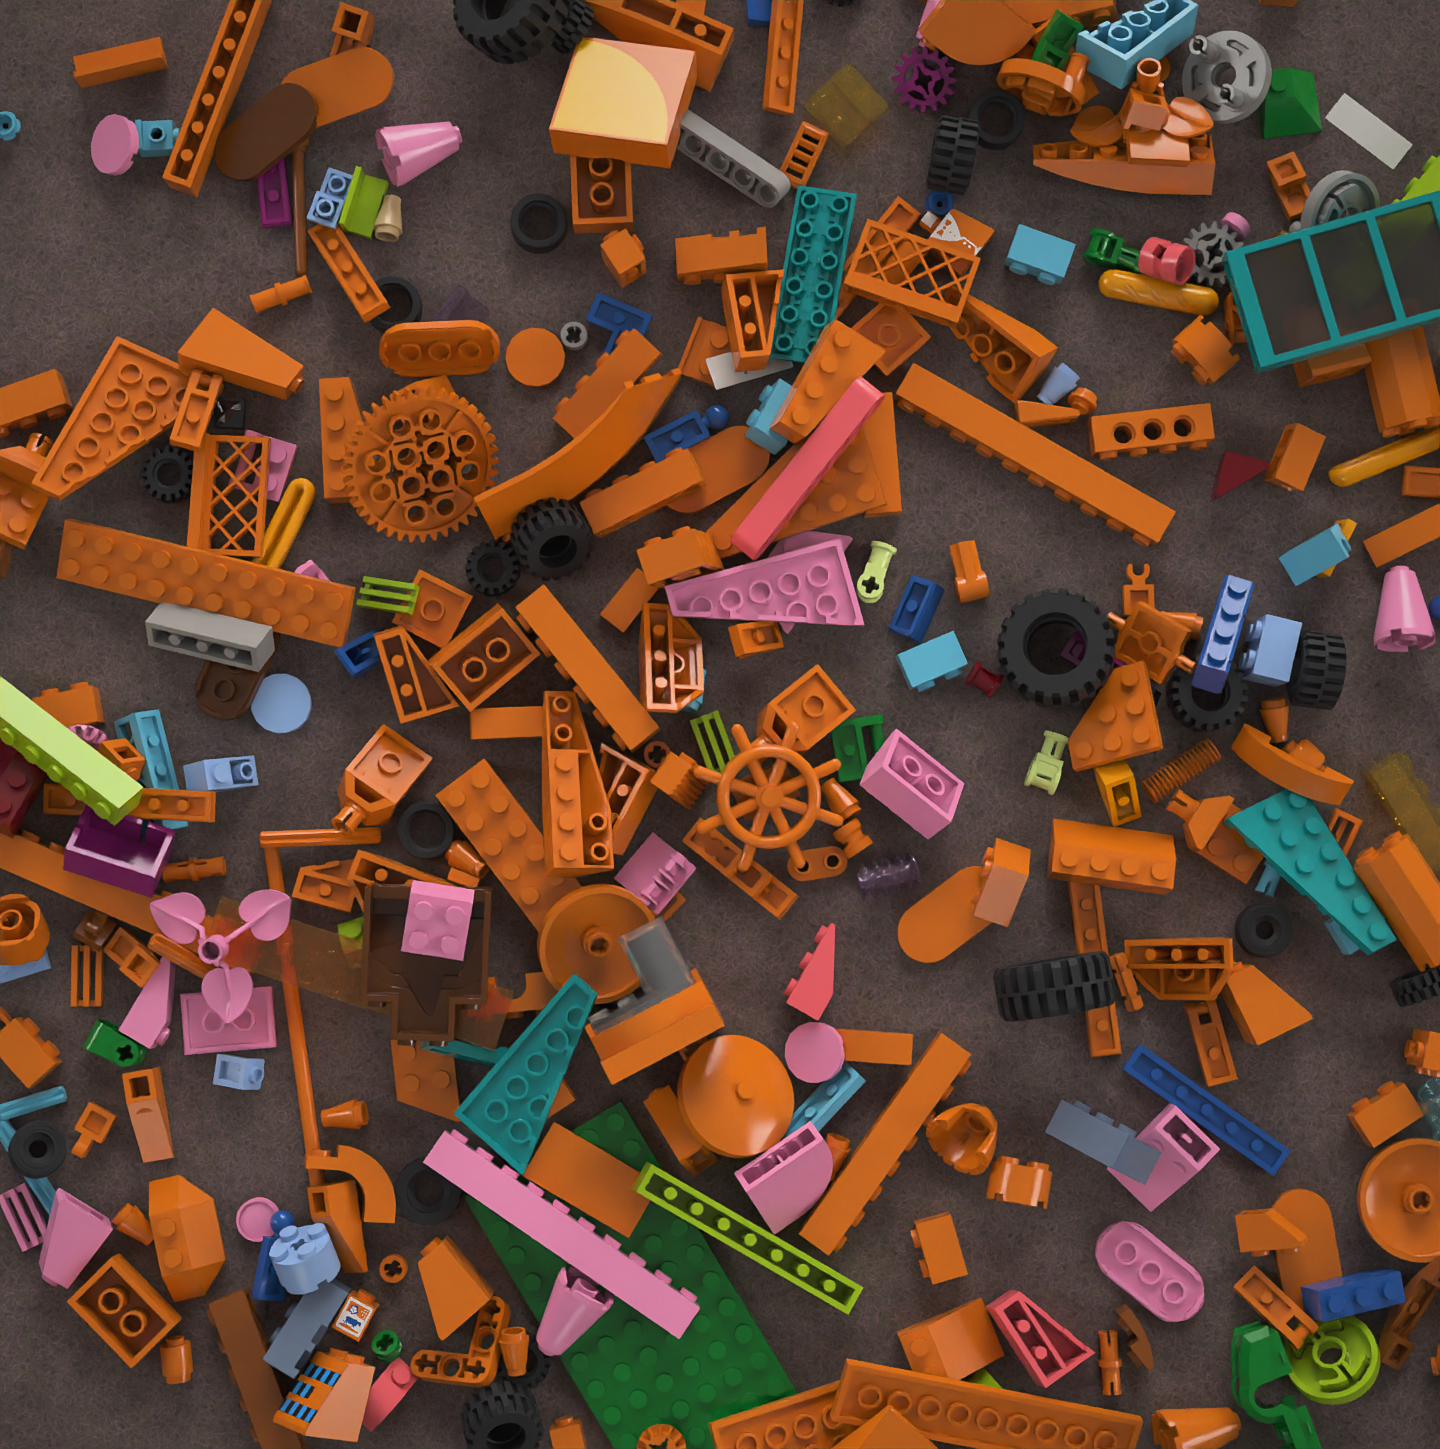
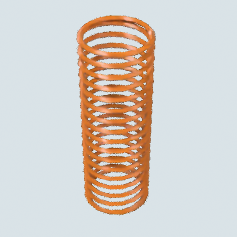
[1141,738,1221,803]

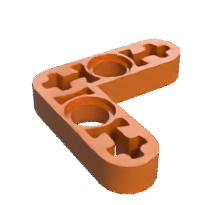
[410,1296,511,1388]

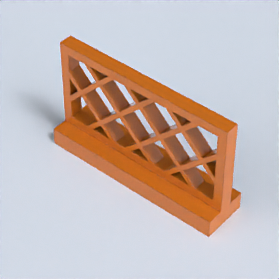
[843,219,981,330]
[187,433,271,558]

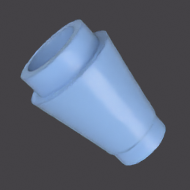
[1036,363,1080,405]

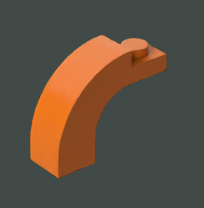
[304,1144,396,1223]

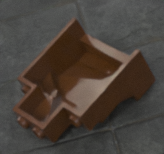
[360,883,492,1047]

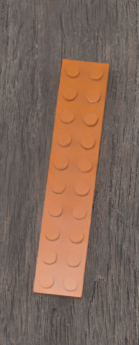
[56,518,356,648]
[830,1358,1144,1449]

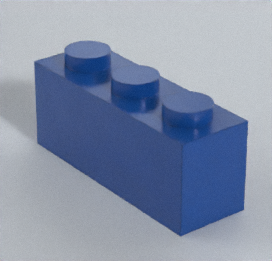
[1300,1267,1406,1322]

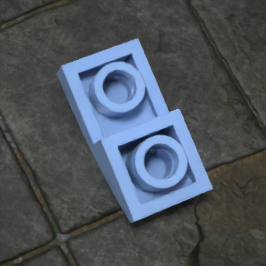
[307,167,353,229]

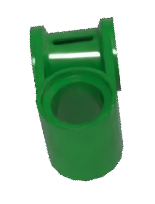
[83,1018,147,1067]

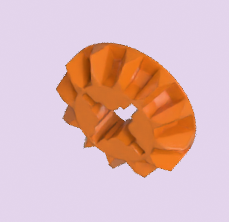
[637,1424,686,1449]

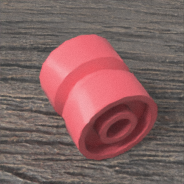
[1138,237,1196,285]

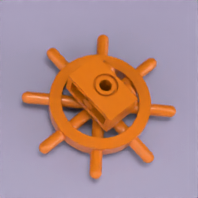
[693,721,843,872]

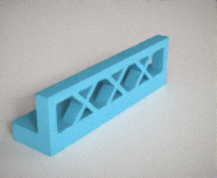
[113,709,188,838]

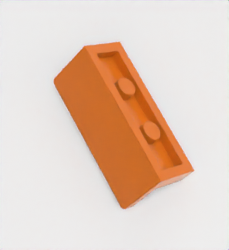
[73,37,168,88]

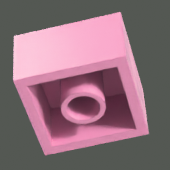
[401,880,475,961]

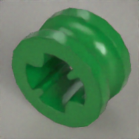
[371,1330,402,1363]

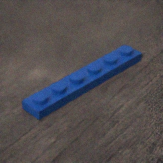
[1121,1043,1291,1176]

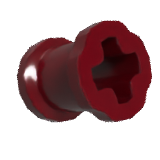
[964,660,1004,698]

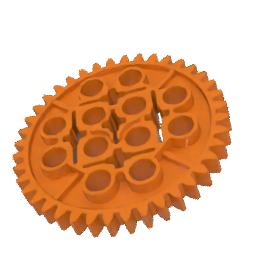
[341,385,499,543]

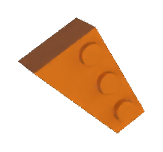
[675,226,768,285]
[720,269,784,372]

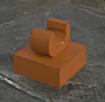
[73,909,117,952]

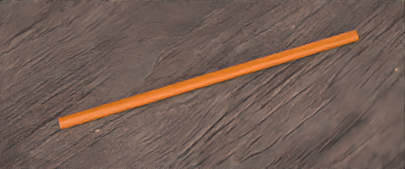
[264,847,325,1187]

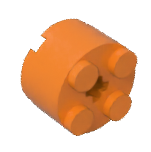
[1171,315,1240,386]
[0,894,50,966]
[986,1156,1053,1209]

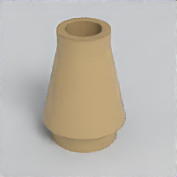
[373,195,403,242]

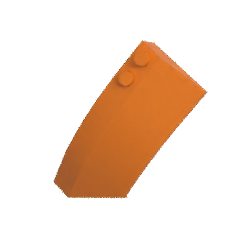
[474,368,682,544]

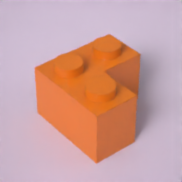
[970,838,1031,927]

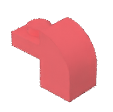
[362,1357,419,1432]

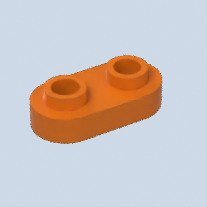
[787,846,848,881]

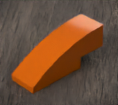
[470,706,543,740]
[834,1028,913,1065]

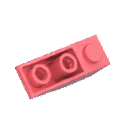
[783,923,835,1021]

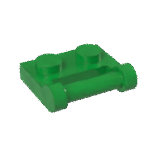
[831,714,884,783]

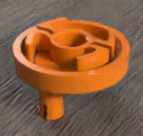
[996,44,1091,116]

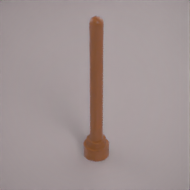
[289,138,309,277]

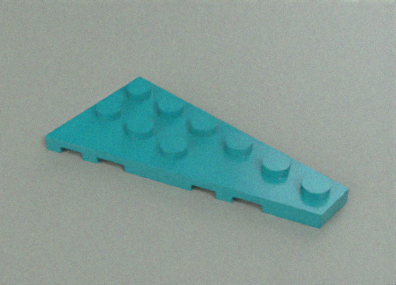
[1223,789,1397,955]

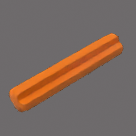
[147,933,222,979]

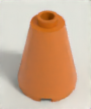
[1151,1407,1241,1449]

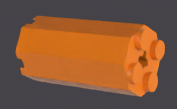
[1353,299,1440,438]
[1353,831,1440,972]

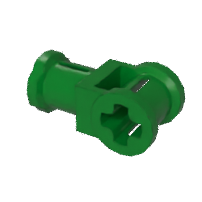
[1082,228,1142,274]

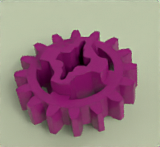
[892,45,958,113]

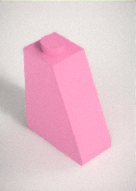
[39,1188,113,1289]

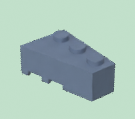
[1045,1100,1162,1185]
[262,1278,352,1379]

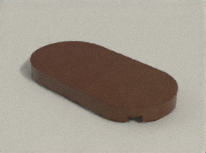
[215,83,319,182]
[194,631,281,721]

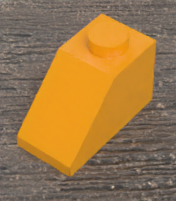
[1093,759,1142,827]

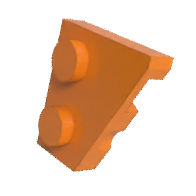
[291,859,356,914]

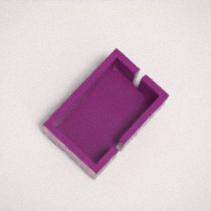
[63,804,176,898]

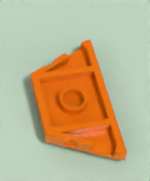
[391,1040,461,1122]

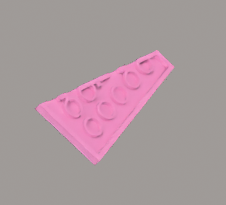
[665,538,865,627]

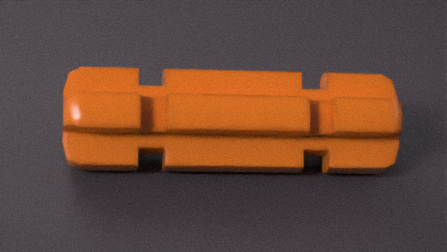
[1109,952,1144,1012]

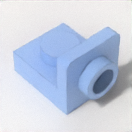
[213,1053,265,1090]

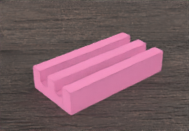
[0,1182,47,1252]

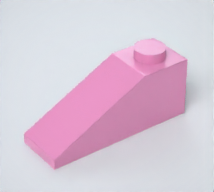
[118,957,176,1049]

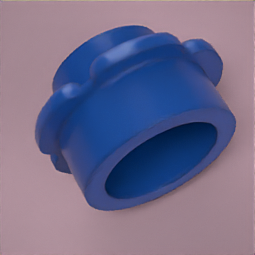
[925,190,954,219]

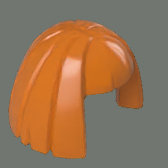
[926,1103,998,1175]

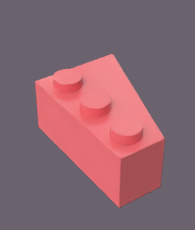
[986,1289,1095,1388]

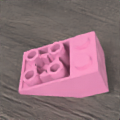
[1106,1103,1220,1212]

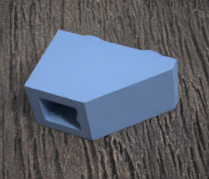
[183,755,259,792]

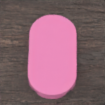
[1095,1221,1205,1322]

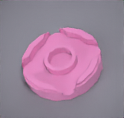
[91,114,139,176]
[785,1022,845,1083]

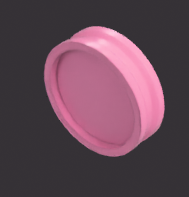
[236,1197,279,1242]

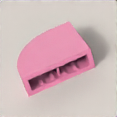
[734,1121,833,1235]

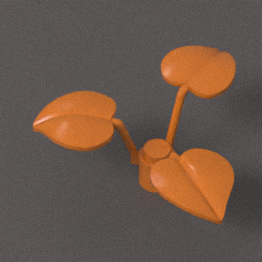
[1070,56,1213,147]

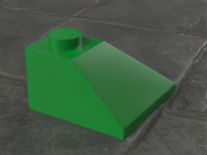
[1258,68,1322,140]

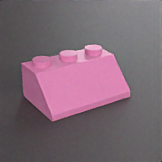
[860,729,964,839]

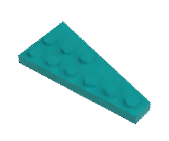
[453,973,598,1175]

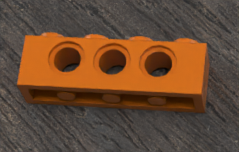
[1087,403,1215,461]

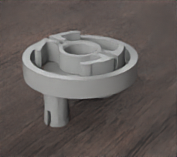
[1182,30,1272,124]
[1289,170,1380,263]

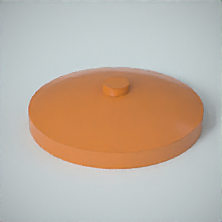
[537,884,657,1004]
[677,1035,794,1158]
[1357,1137,1440,1263]

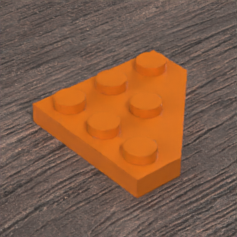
[1068,661,1164,772]

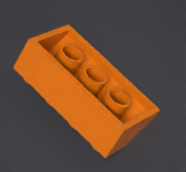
[1046,818,1176,895]

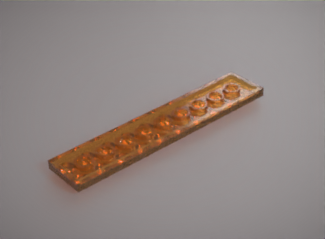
[207,896,515,1051]

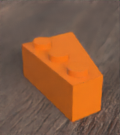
[373,625,459,724]
[599,743,658,856]

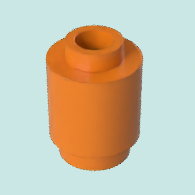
[160,1335,194,1384]

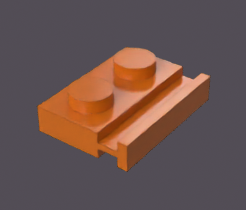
[678,316,731,388]

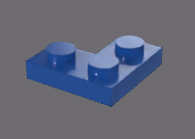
[586,293,653,355]

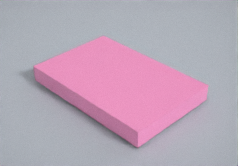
[180,986,277,1055]

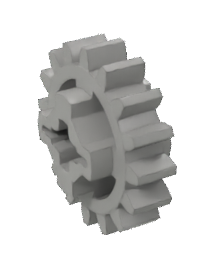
[1181,221,1244,288]

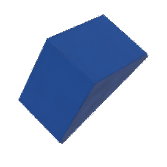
[334,628,381,680]

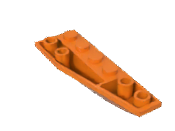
[581,0,734,92]
[1033,133,1215,195]
[542,691,614,878]

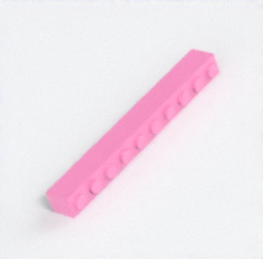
[423,1129,700,1339]

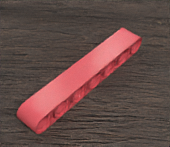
[730,376,885,561]

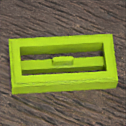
[356,576,420,616]
[690,710,735,773]

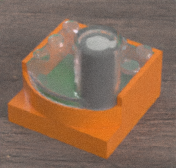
[584,916,725,1085]

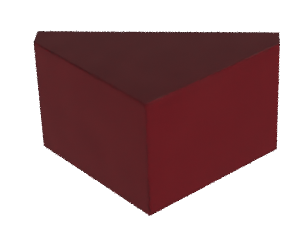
[1211,451,1271,501]

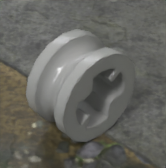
[560,321,588,351]

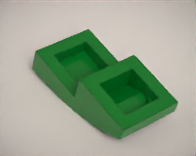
[1031,9,1084,71]

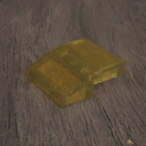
[803,63,890,148]

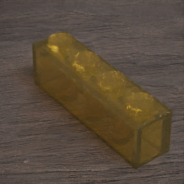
[1362,751,1440,873]

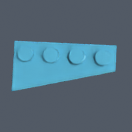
[1075,0,1198,89]

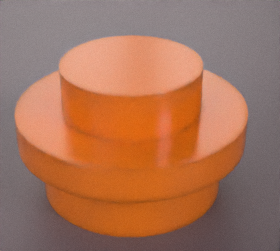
[1068,388,1097,415]

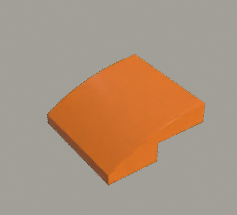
[1122,124,1190,167]

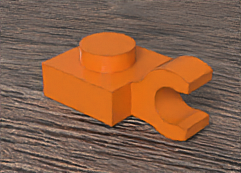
[71,1102,118,1159]

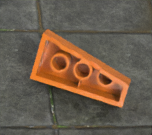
[319,377,385,504]

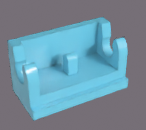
[1279,523,1351,586]

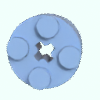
[269,1223,341,1294]

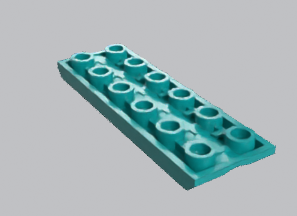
[769,185,857,363]

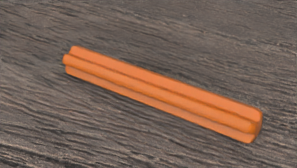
[260,827,381,848]

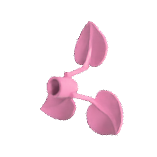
[150,889,292,1024]

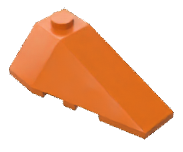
[943,286,1058,404]

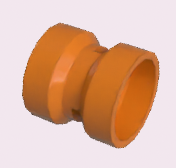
[832,817,873,859]

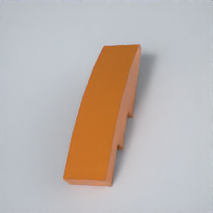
[1363,503,1440,568]
[682,817,799,920]

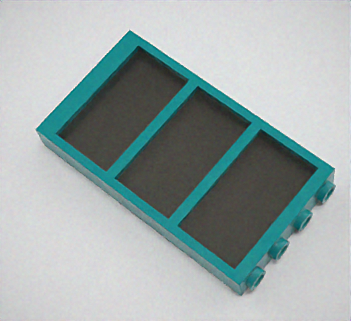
[1222,190,1440,374]

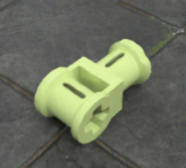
[856,541,897,604]
[1024,730,1069,795]

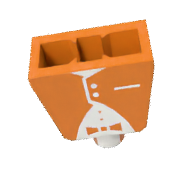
[919,209,995,279]

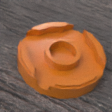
[505,328,566,388]

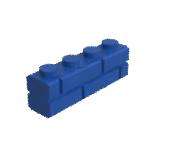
[1191,575,1255,694]

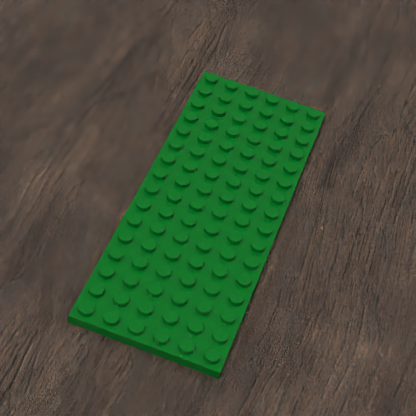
[464,1101,798,1449]

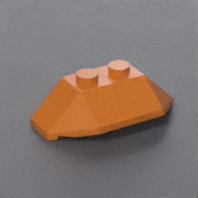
[638,603,704,713]
[347,849,458,913]
[1124,937,1234,1000]
[149,1175,227,1302]

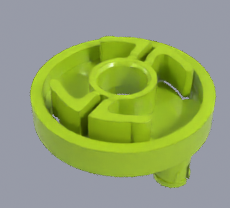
[1285,1315,1381,1405]

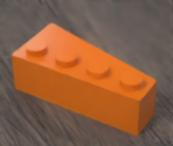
[1002,0,1119,29]
[769,319,886,444]

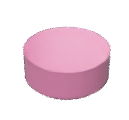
[1220,212,1251,241]

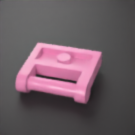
[228,430,298,503]

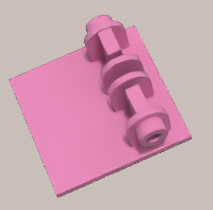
[614,832,697,915]

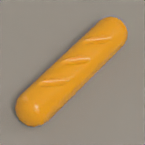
[1098,269,1219,316]
[1328,427,1440,487]
[251,478,316,569]

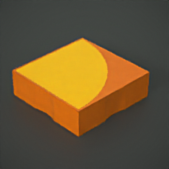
[549,37,698,169]

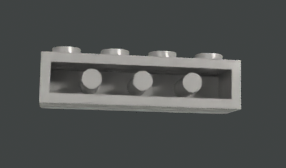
[145,602,275,672]

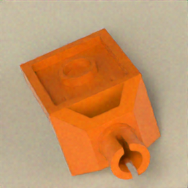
[0,433,53,550]
[751,664,856,765]
[331,724,433,836]
[1166,789,1264,884]

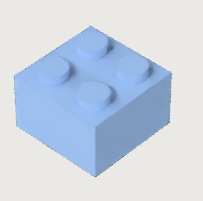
[1238,614,1302,687]

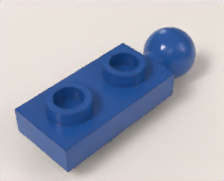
[643,405,729,463]
[251,1210,295,1301]

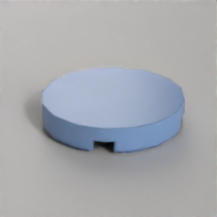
[251,674,312,734]

